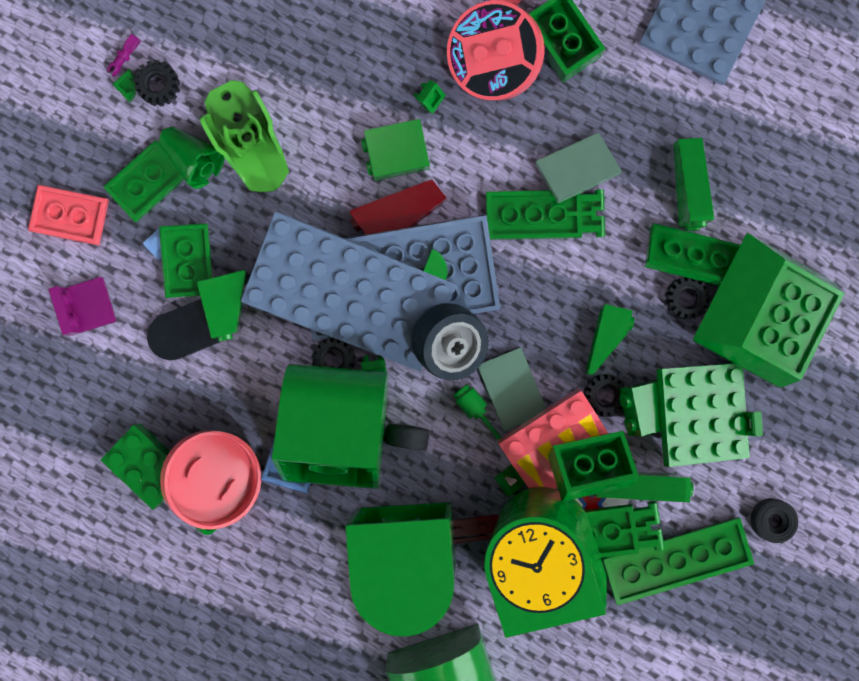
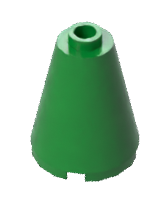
[159,126,225,189]

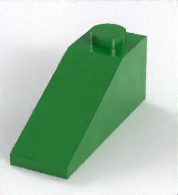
[585,304,635,375]

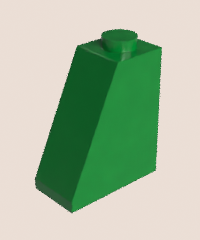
[197,270,248,342]

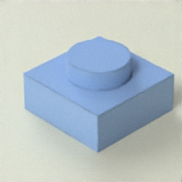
[143,229,162,261]

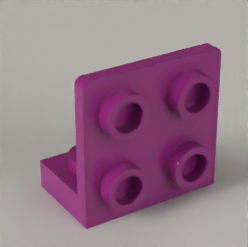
[48,277,117,336]

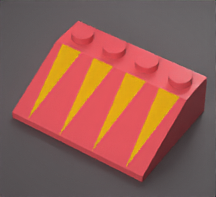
[498,388,609,489]

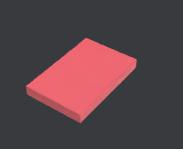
[28,185,109,245]

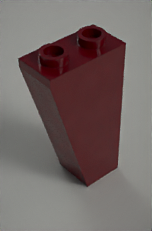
[349,179,447,235]

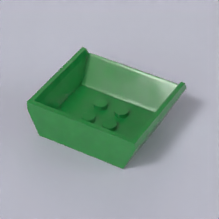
[693,232,845,388]

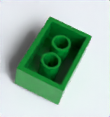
[529,0,606,83]
[100,424,170,510]
[548,431,639,501]

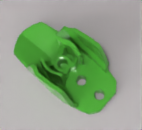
[199,80,289,192]

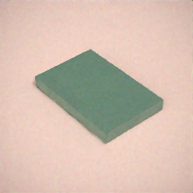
[535,132,622,203]
[478,347,546,431]

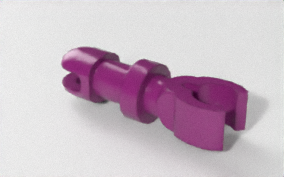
[107,34,141,77]

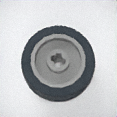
[411,303,489,381]

